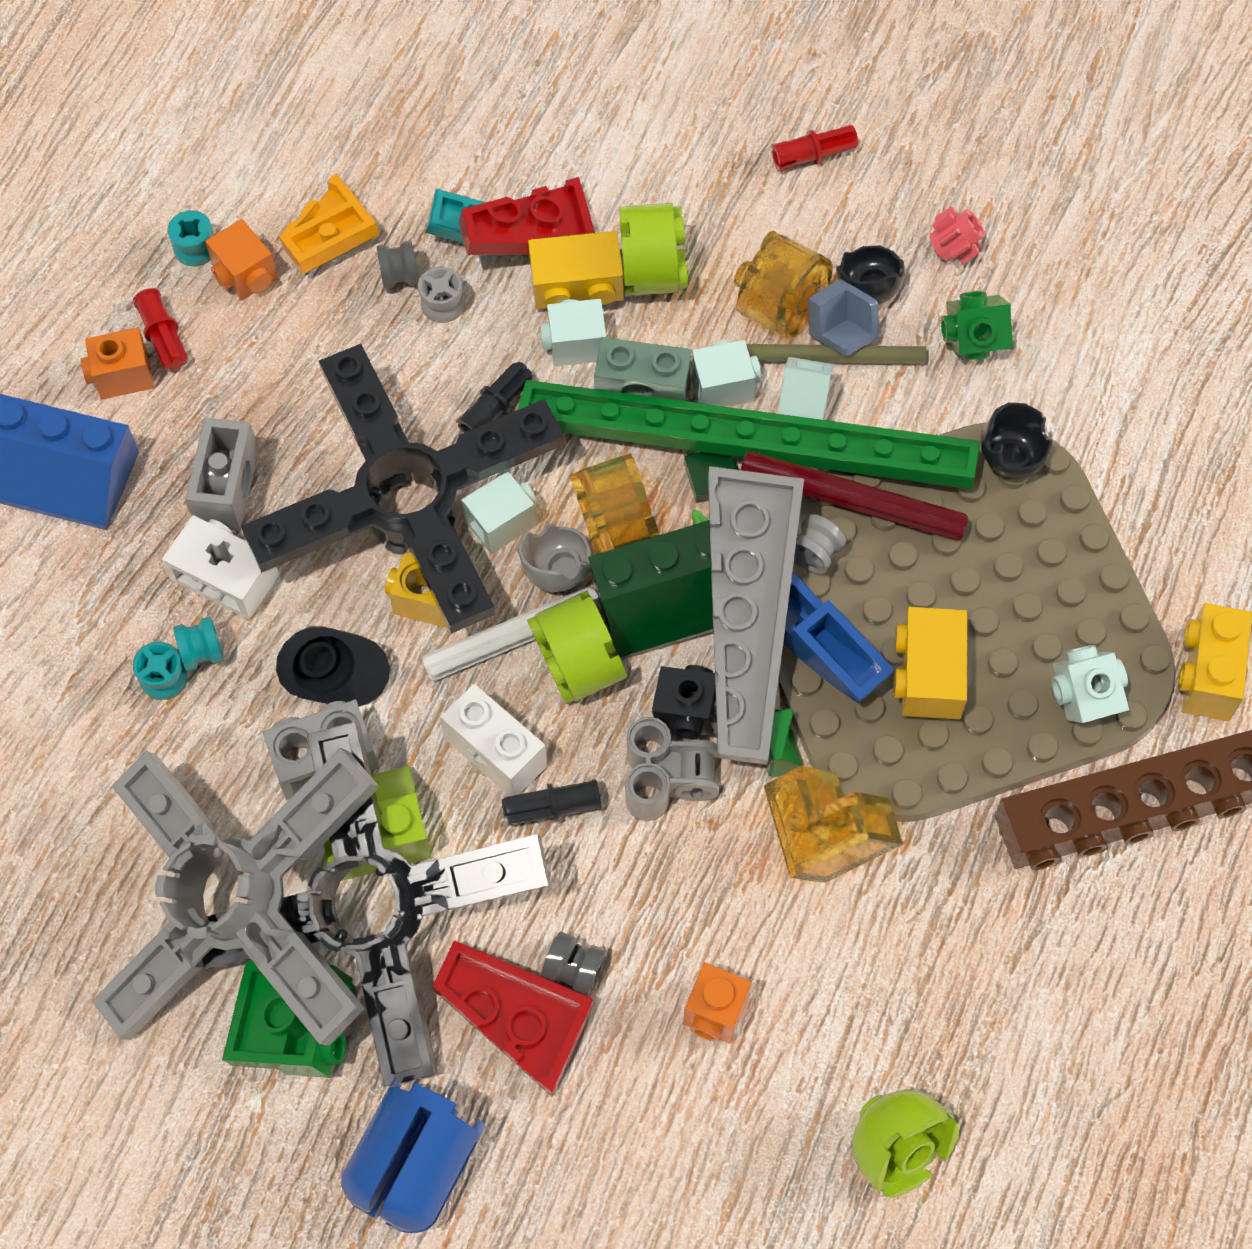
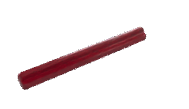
[741,451,968,540]

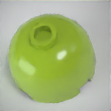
[852,1090,959,1198]

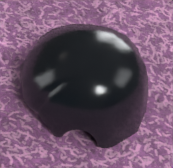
[836,245,905,305]
[980,402,1053,478]

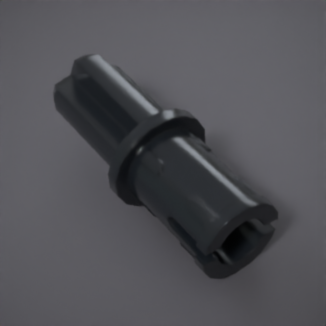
[456,361,533,433]
[502,779,602,826]

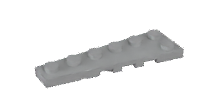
[708,466,804,765]

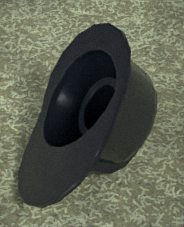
[276,626,390,707]

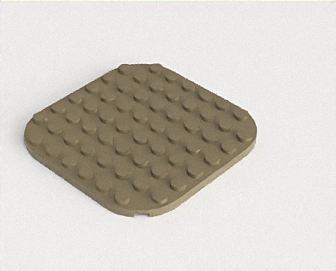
[779,422,1175,822]

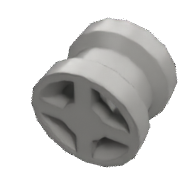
[418,266,465,323]
[794,515,846,574]

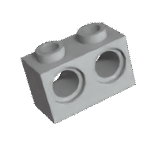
[262,699,379,800]

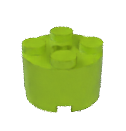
[619,202,688,297]
[527,590,628,704]

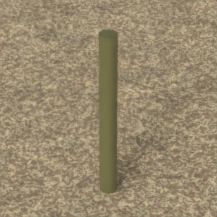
[746,344,926,364]

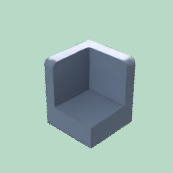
[807,279,879,356]

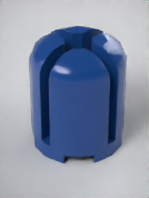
[341,1076,486,1233]

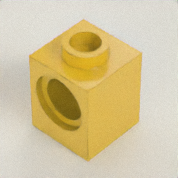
[385,553,448,628]

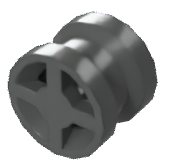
[376,240,418,290]

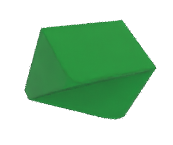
[765,708,804,778]

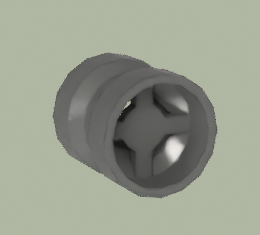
[541,931,608,997]

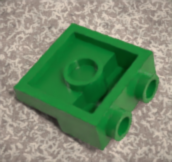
[222,961,357,1078]

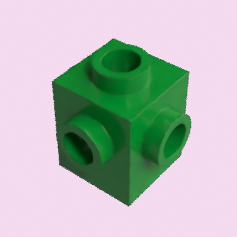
[941,291,1013,360]

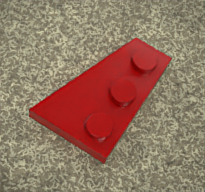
[459,177,595,255]

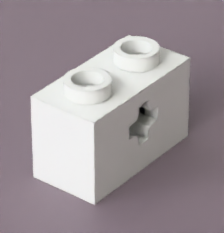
[162,515,279,620]
[440,683,547,796]

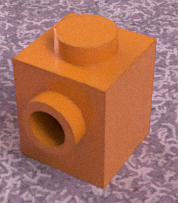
[205,219,278,301]
[81,327,155,400]
[683,962,752,1044]

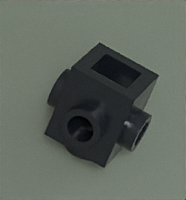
[652,665,717,739]

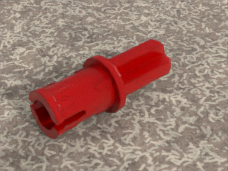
[771,125,859,171]
[133,288,188,372]

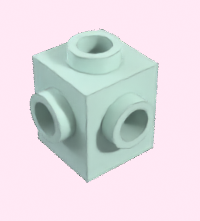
[1051,645,1129,723]

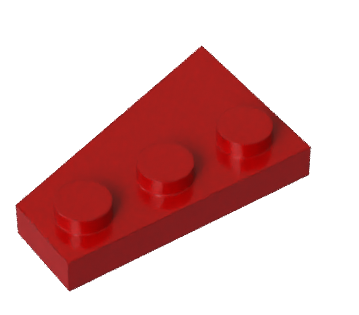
[432,940,594,1097]

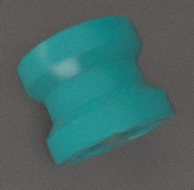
[167,210,214,267]
[173,616,224,672]
[133,641,188,701]

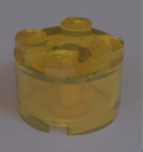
[734,230,833,339]
[569,453,660,554]

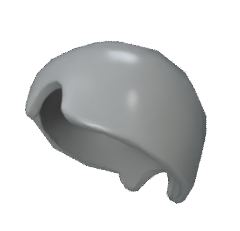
[517,523,593,593]

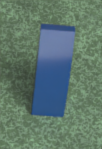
[783,572,895,704]

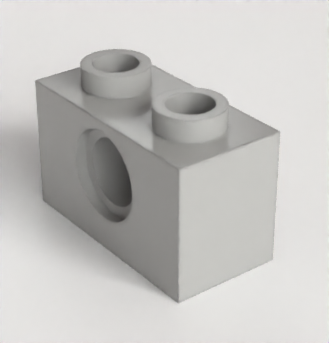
[185,418,258,531]

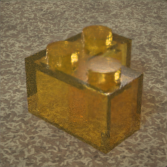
[764,766,903,883]

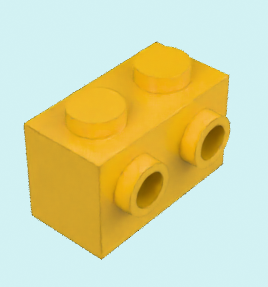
[528,231,624,309]
[1178,603,1252,721]
[893,607,967,719]

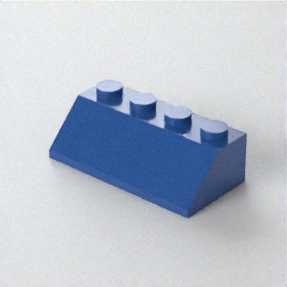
[0,394,139,530]

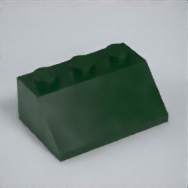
[588,520,713,660]

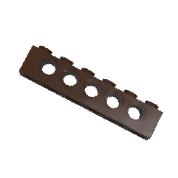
[995,730,1252,870]

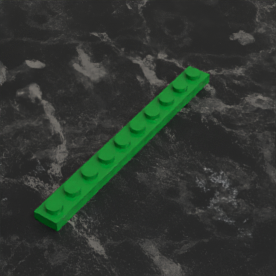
[517,380,980,489]

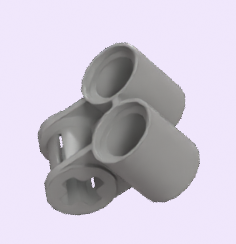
[625,717,719,821]

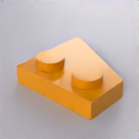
[279,173,379,274]

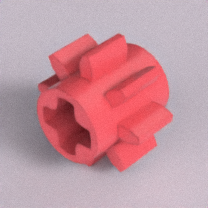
[929,206,985,264]

